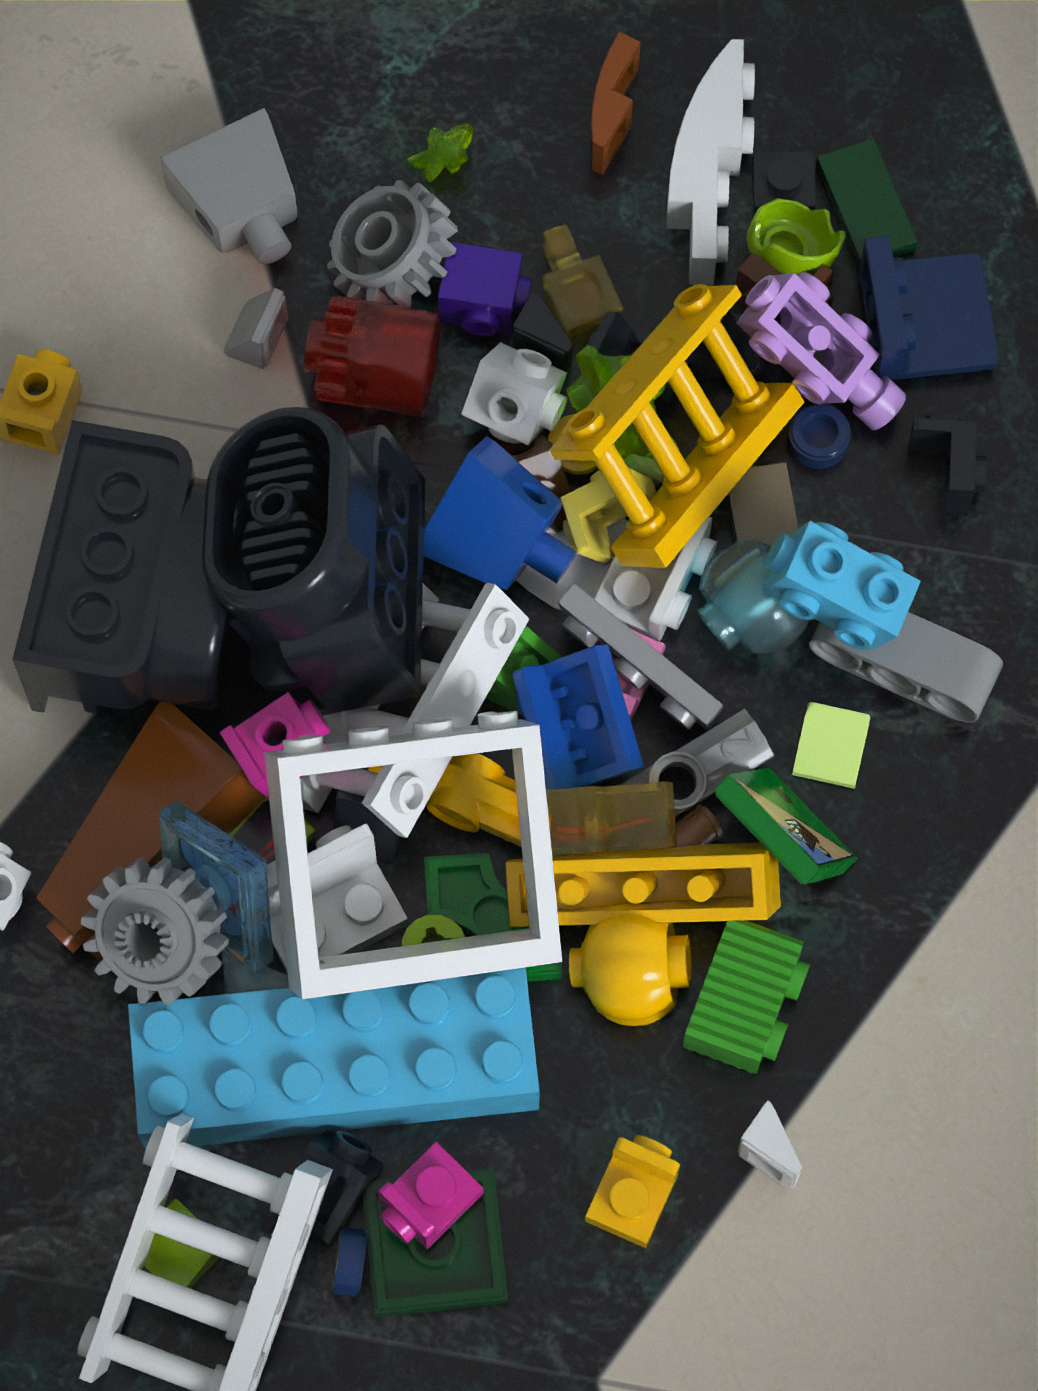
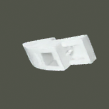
[666,39,755,285]

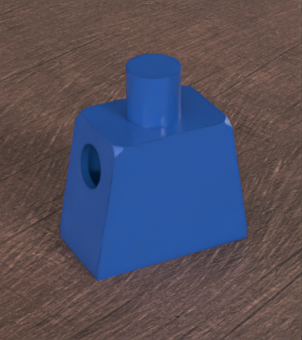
[424,436,577,590]

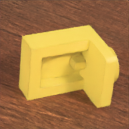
[560,468,657,564]

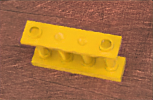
[549,284,804,568]

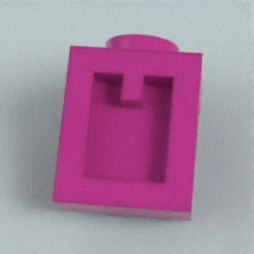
[378,1142,484,1249]

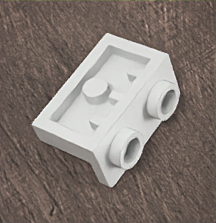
[594,517,717,642]

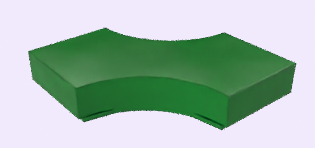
[424,853,562,982]

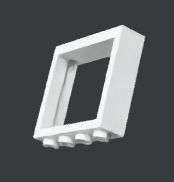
[264,711,562,999]

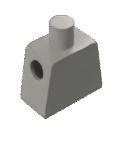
[160,108,298,264]

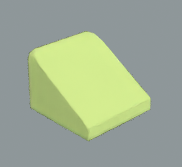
[792,702,870,789]

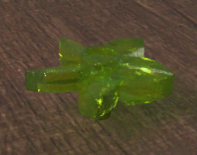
[407,123,474,182]

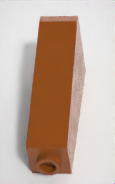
[36,702,266,962]

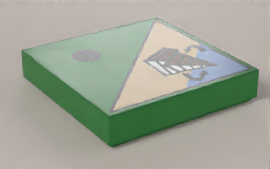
[714,768,858,884]

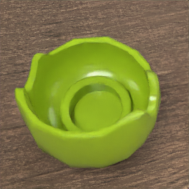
[746,198,846,276]

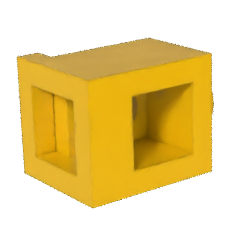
[0,349,82,455]

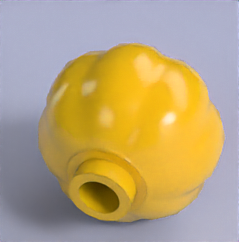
[569,902,692,1026]

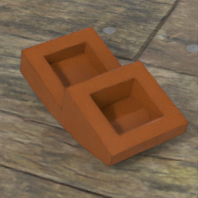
[590,31,641,175]

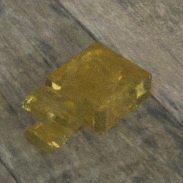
[542,224,623,337]

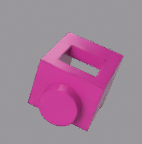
[220,692,332,799]

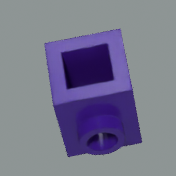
[438,242,532,336]

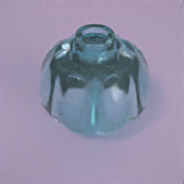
[697,540,810,654]

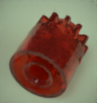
[304,295,441,418]

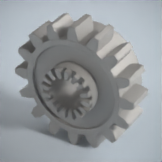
[327,180,458,315]
[80,857,229,1005]

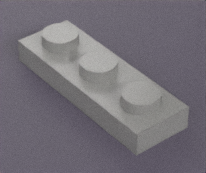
[558,583,724,731]

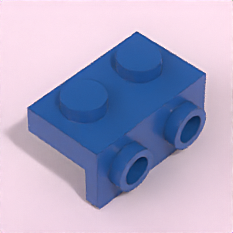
[513,644,644,795]

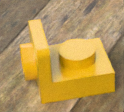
[585,1135,680,1248]

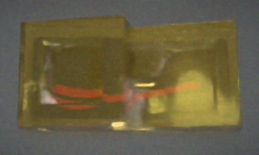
[546,782,677,856]

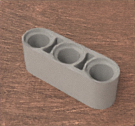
[809,612,1003,723]

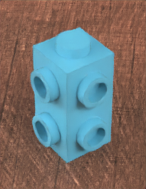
[763,521,921,650]

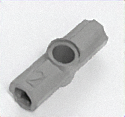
[590,709,774,853]

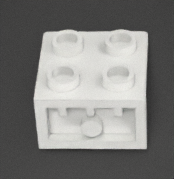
[264,824,409,972]

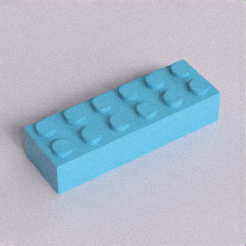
[128,967,540,1151]

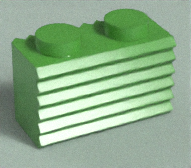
[683,920,810,1074]

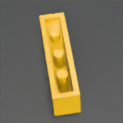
[505,843,781,927]

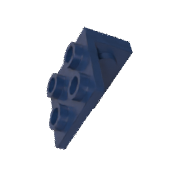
[859,235,999,380]

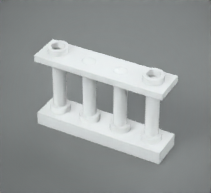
[300,582,529,838]
[77,1114,333,1391]

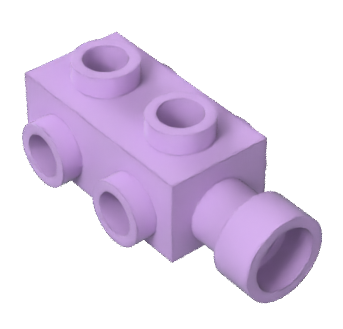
[736,272,906,430]

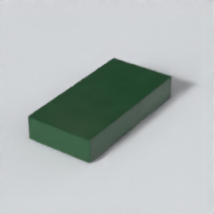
[816,138,918,269]

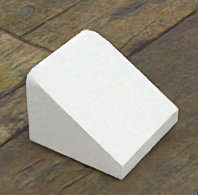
[737,1100,802,1189]

